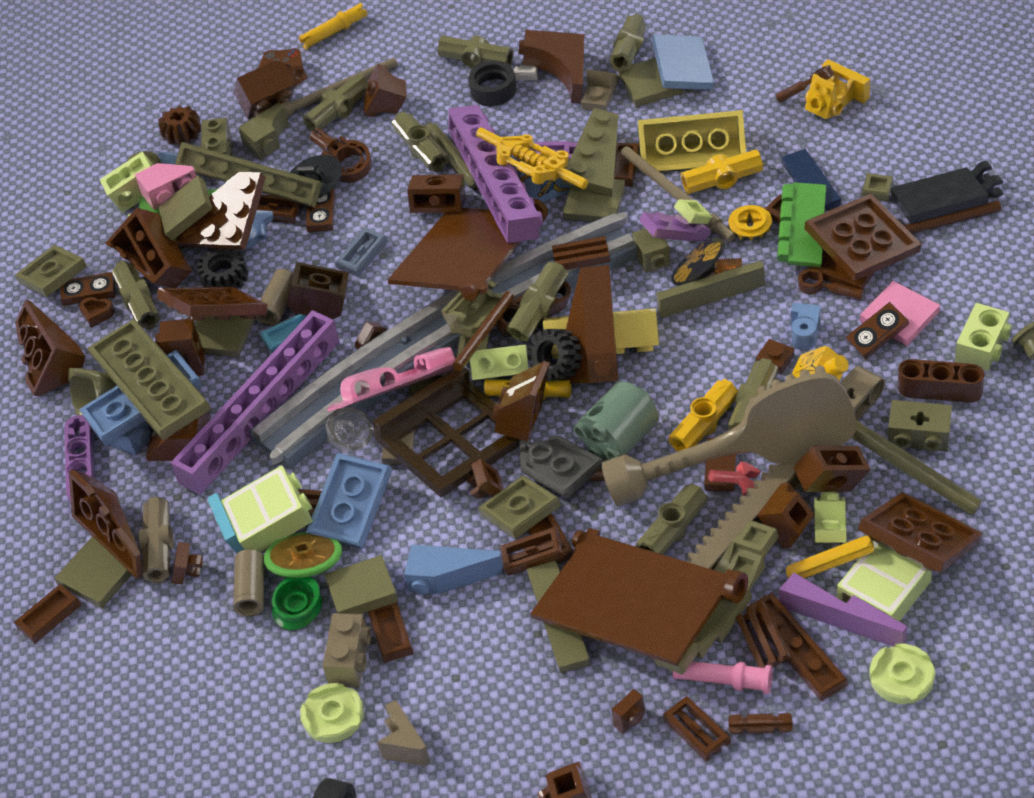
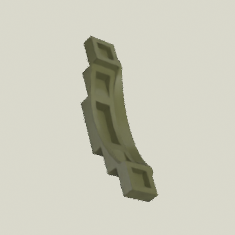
[654,520,779,675]

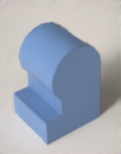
[791,303,821,350]

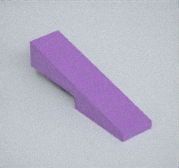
[779,573,907,647]

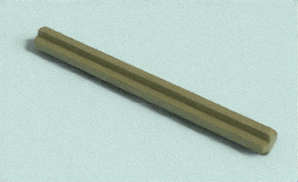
[852,420,982,515]

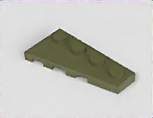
[562,108,618,197]

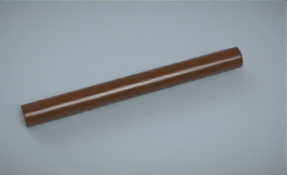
[903,200,1001,234]
[452,291,515,371]

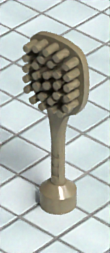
[602,365,856,507]

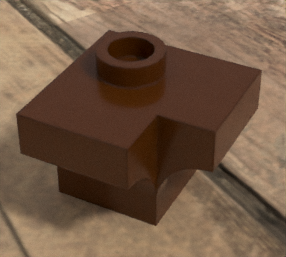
[364,64,407,117]
[757,483,814,548]
[537,761,592,798]

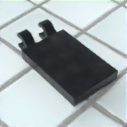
[891,161,1003,224]

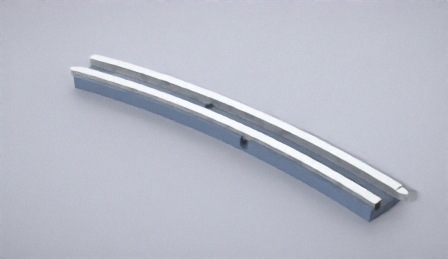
[250,213,637,469]

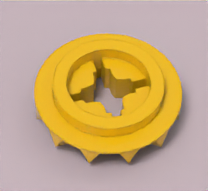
[728,205,772,241]

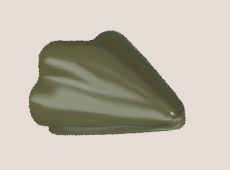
[69,368,116,415]

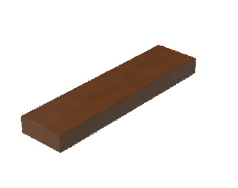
[746,592,848,701]

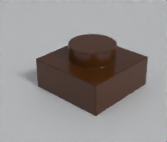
[756,339,795,375]
[611,689,645,734]

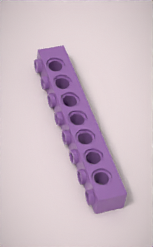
[448,105,543,243]
[171,310,340,495]

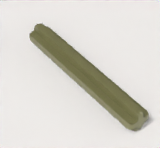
[427,122,478,190]

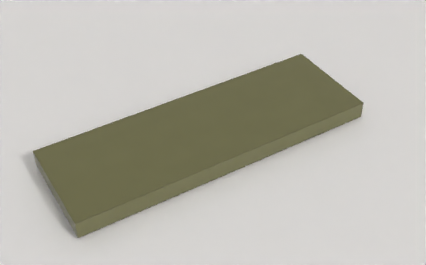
[87,319,211,440]

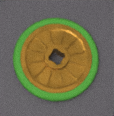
[264,532,342,578]

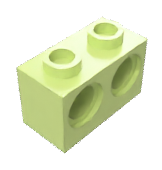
[100,152,153,213]
[955,303,1012,371]
[470,344,529,380]

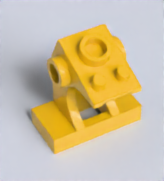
[805,59,870,119]

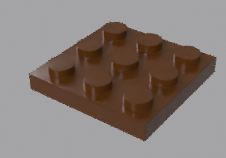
[804,194,922,281]
[157,287,267,321]
[858,492,983,573]

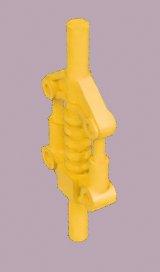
[476,127,588,189]

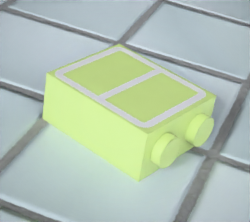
[221,465,313,552]
[837,541,932,622]

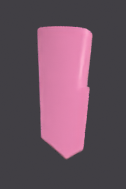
[327,347,456,412]

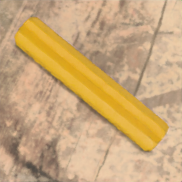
[786,535,875,579]

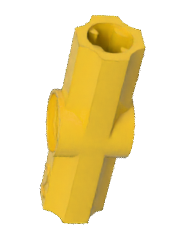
[681,149,763,194]
[668,379,738,452]

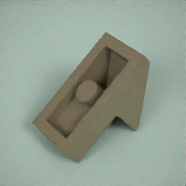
[581,70,619,111]
[377,700,431,766]

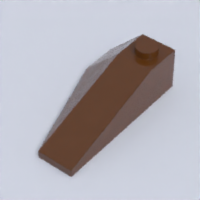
[15,300,85,397]
[69,469,142,579]

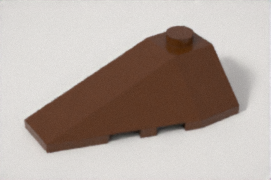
[562,265,619,383]

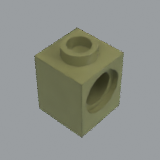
[632,228,671,273]

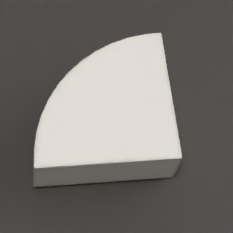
[514,65,538,81]

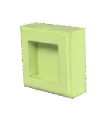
[674,199,712,224]

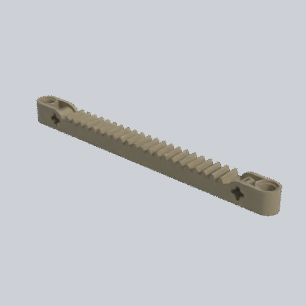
[682,366,885,570]

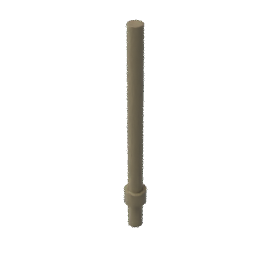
[281,57,398,117]
[621,146,736,243]

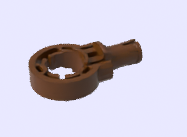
[310,128,372,183]

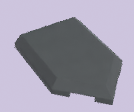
[519,436,604,498]

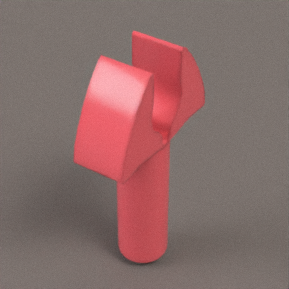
[708,461,761,496]

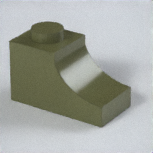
[238,103,289,160]

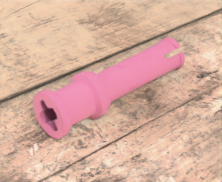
[673,661,773,695]

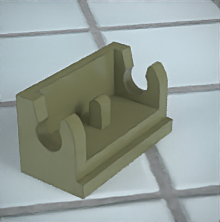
[441,280,503,336]

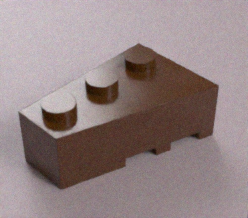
[105,208,192,288]

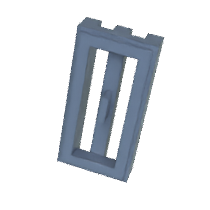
[335,228,388,277]

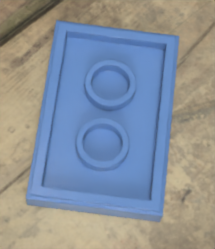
[652,34,714,90]
[306,453,392,549]

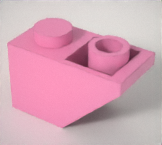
[134,163,196,210]

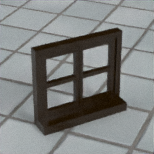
[373,367,530,498]

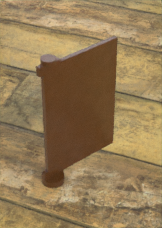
[387,198,548,301]
[530,528,748,666]

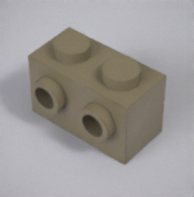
[323,613,371,687]

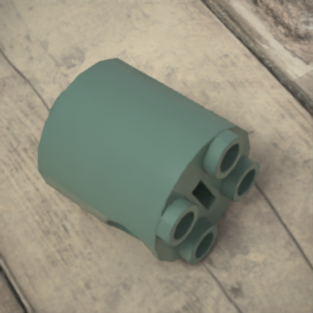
[573,381,659,461]

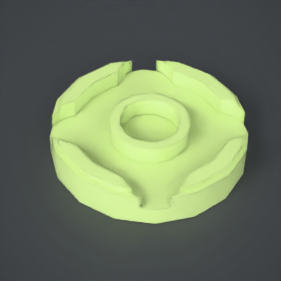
[869,643,935,704]
[300,683,364,743]

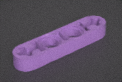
[64,415,95,504]

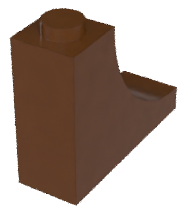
[518,30,585,103]

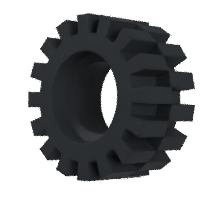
[197,249,249,288]
[528,329,582,381]

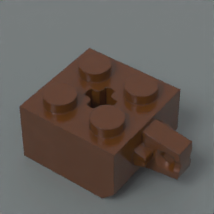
[234,60,308,119]

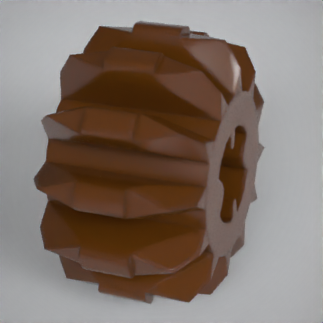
[158,105,201,146]

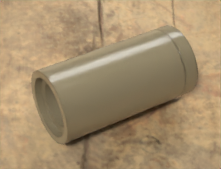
[256,269,293,327]
[233,550,265,617]

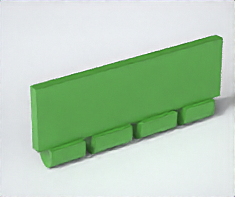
[777,182,826,267]

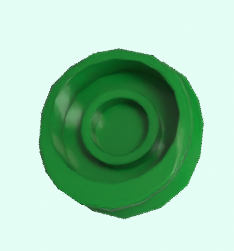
[271,576,322,630]

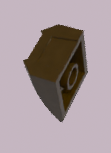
[287,262,349,320]

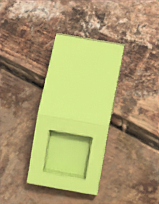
[814,492,847,543]

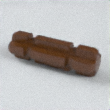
[728,713,793,734]

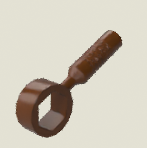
[775,65,834,103]
[798,269,864,300]

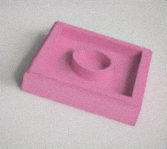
[860,281,940,346]

